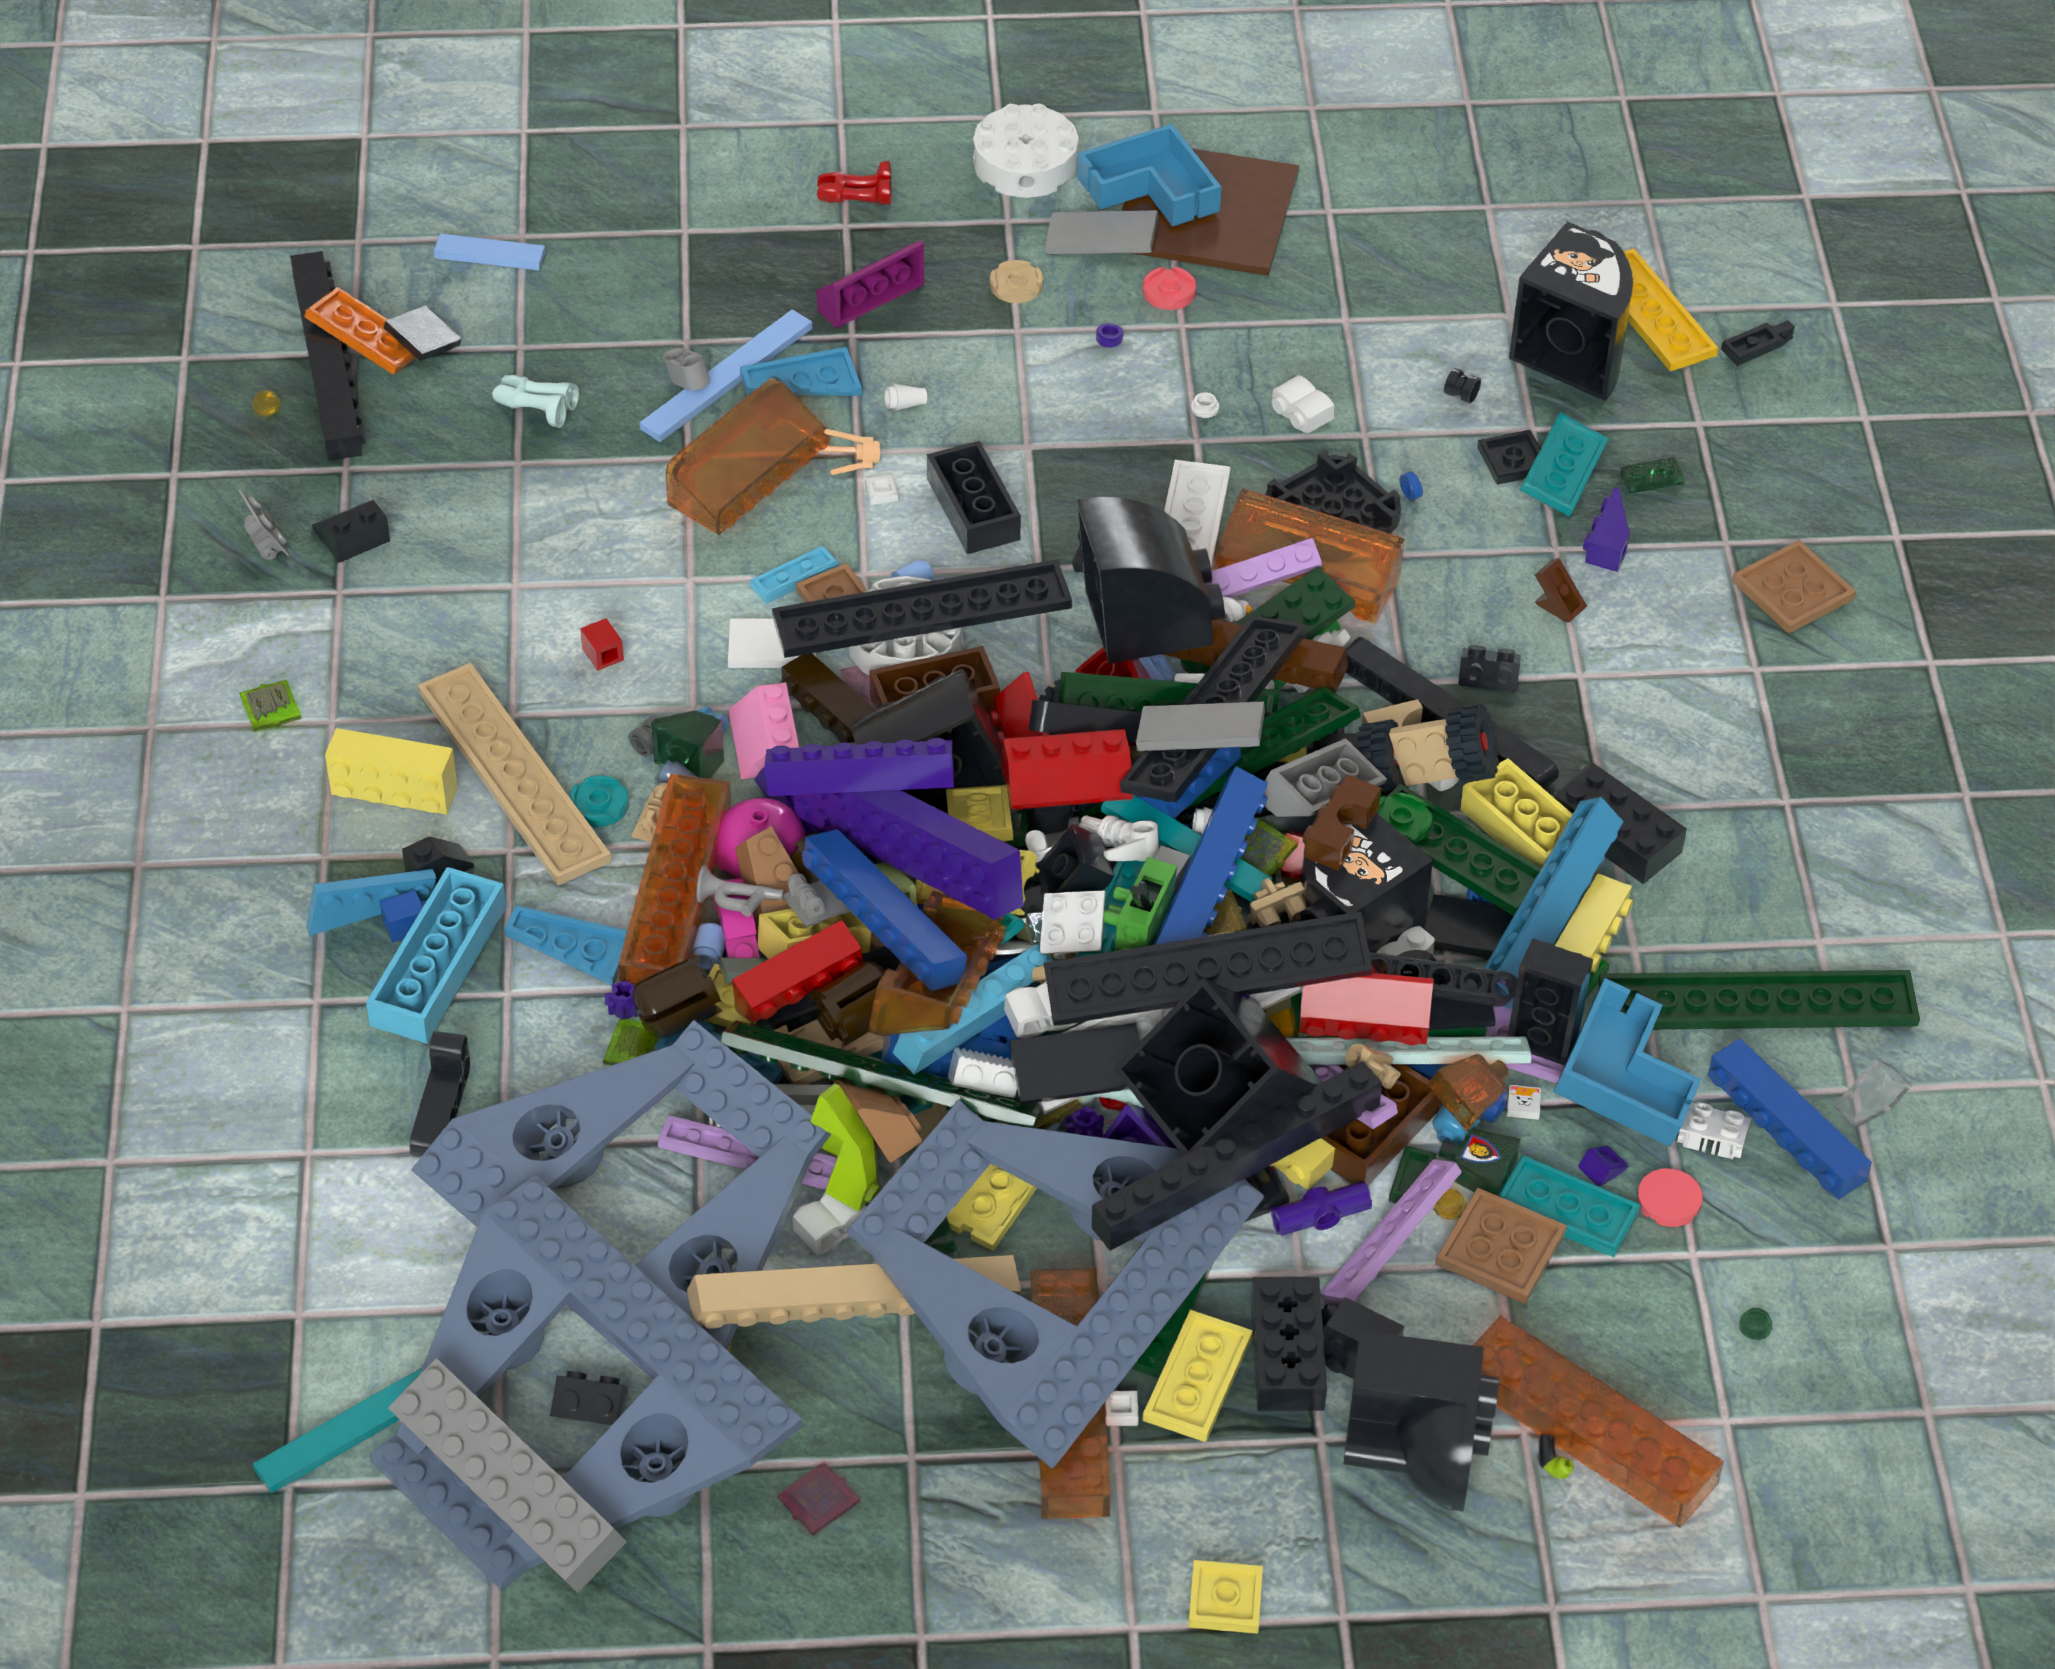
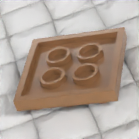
[1732,540,1856,634]
[1436,1188,1567,1304]

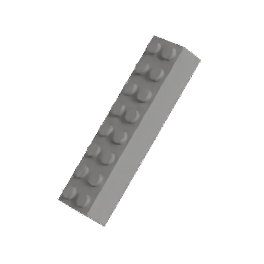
[388,1358,627,1593]

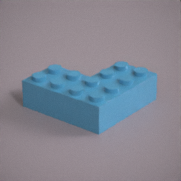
[1077,124,1221,226]
[1553,978,1701,1147]

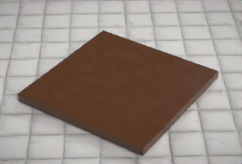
[1122,148,1299,276]

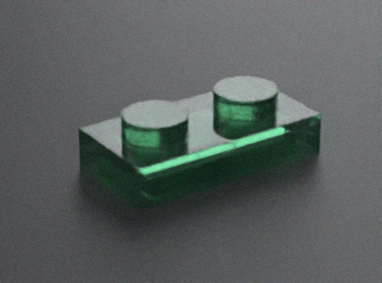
[1620,457,1684,494]

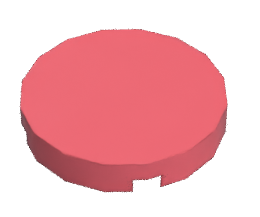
[1142,267,1196,310]
[1637,1168,1703,1227]

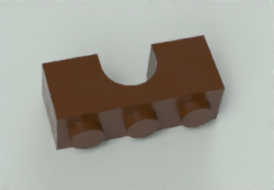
[1302,774,1381,871]

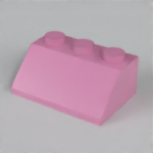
[728,682,799,779]

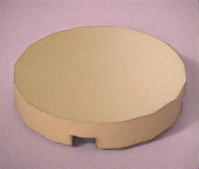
[990,260,1044,303]

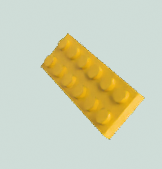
[1623,248,1718,372]

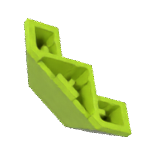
[810,1083,881,1211]

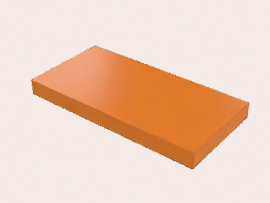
[304,287,416,375]

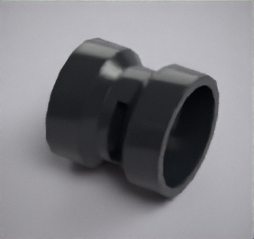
[1444,368,1481,404]

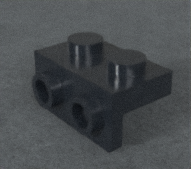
[1458,645,1521,692]
[550,1371,628,1425]

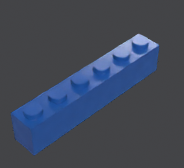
[1708,1038,1872,1200]

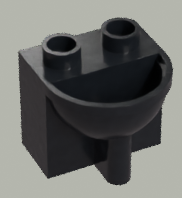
[1343,1330,1499,1512]

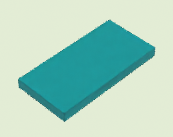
[1520,412,1609,517]
[1499,1154,1641,1258]

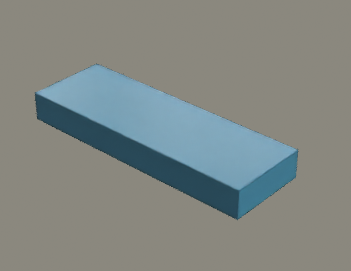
[750,545,839,604]

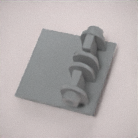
[238,489,289,560]
[784,874,851,927]

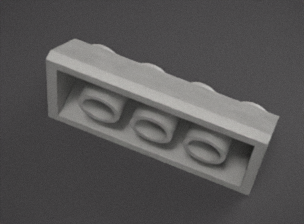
[1264,738,1387,817]

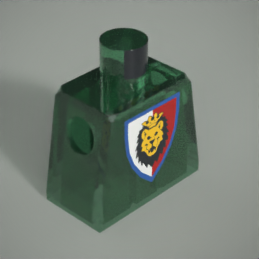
[1438,1128,1521,1196]

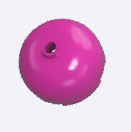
[714,798,806,878]

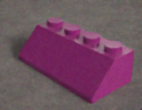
[817,241,924,328]

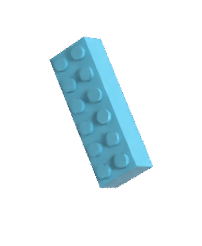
[366,867,506,1044]

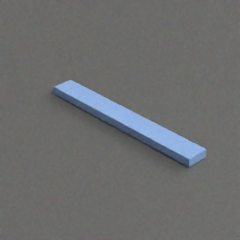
[639,309,812,442]

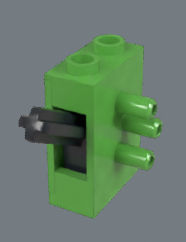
[1103,857,1177,951]

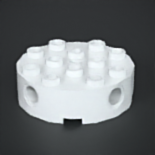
[973,104,1079,198]
[848,576,964,675]

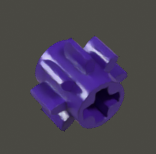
[604,981,637,1020]
[1065,1106,1104,1138]

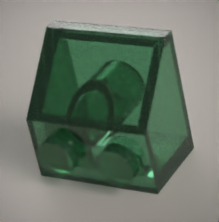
[651,710,724,784]

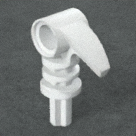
[1079,815,1159,861]

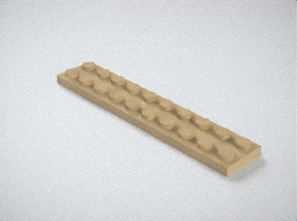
[418,663,612,886]

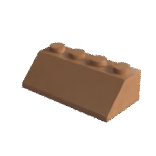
[831,1077,923,1163]

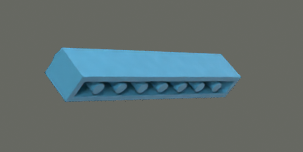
[1484,797,1623,1008]

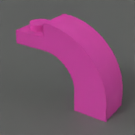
[712,878,760,958]

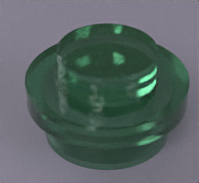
[1739,1308,1773,1340]

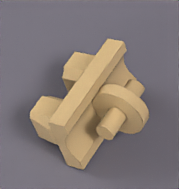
[1248,878,1307,928]
[1345,1044,1401,1089]

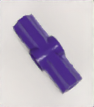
[1271,1181,1372,1236]

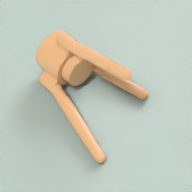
[812,429,880,475]

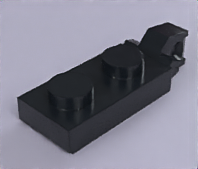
[1721,320,1795,366]

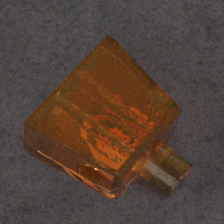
[1427,1054,1509,1131]

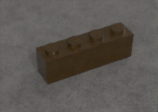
[781,653,875,745]

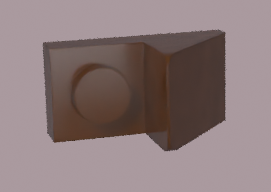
[1535,558,1587,623]

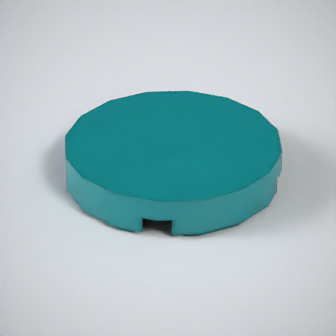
[569,775,629,827]

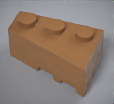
[735,826,799,942]

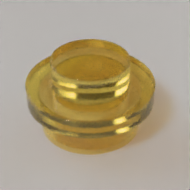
[252,390,281,416]
[1434,1188,1466,1220]

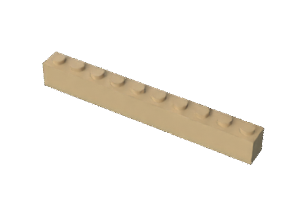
[687,1255,1021,1329]

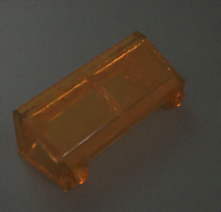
[1215,488,1405,624]

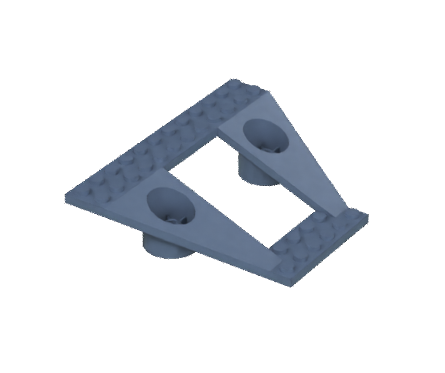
[411,1020,832,1380]
[846,1100,1265,1468]
[369,1175,802,1590]

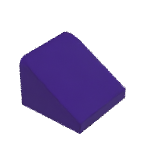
[1578,1146,1629,1186]

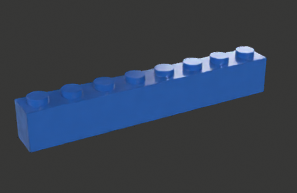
[1152,766,1268,945]
[802,829,967,991]

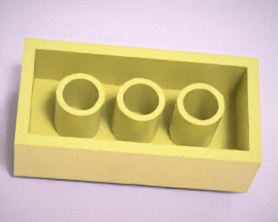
[325,728,458,815]
[1460,758,1573,868]

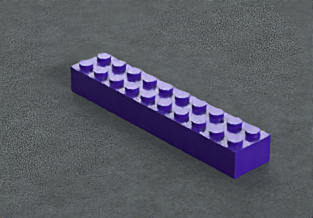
[794,790,1024,920]

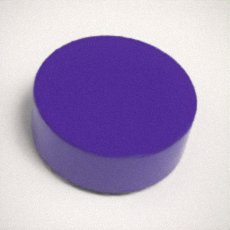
[1096,323,1124,347]

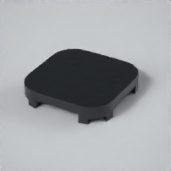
[1264,451,1401,562]

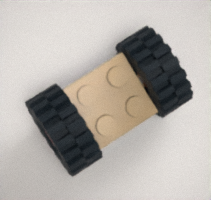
[1356,703,1499,797]

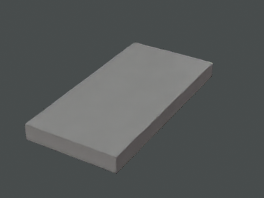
[1044,210,1158,254]
[1136,702,1265,751]

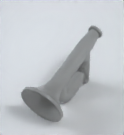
[696,865,784,917]

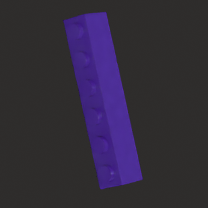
[765,738,955,796]

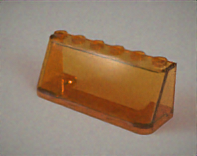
[665,378,830,535]
[869,890,1007,1036]

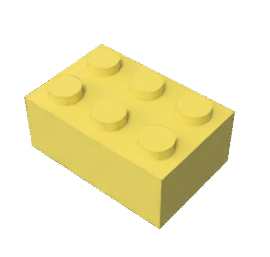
[757,909,871,959]

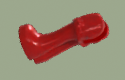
[817,161,892,205]

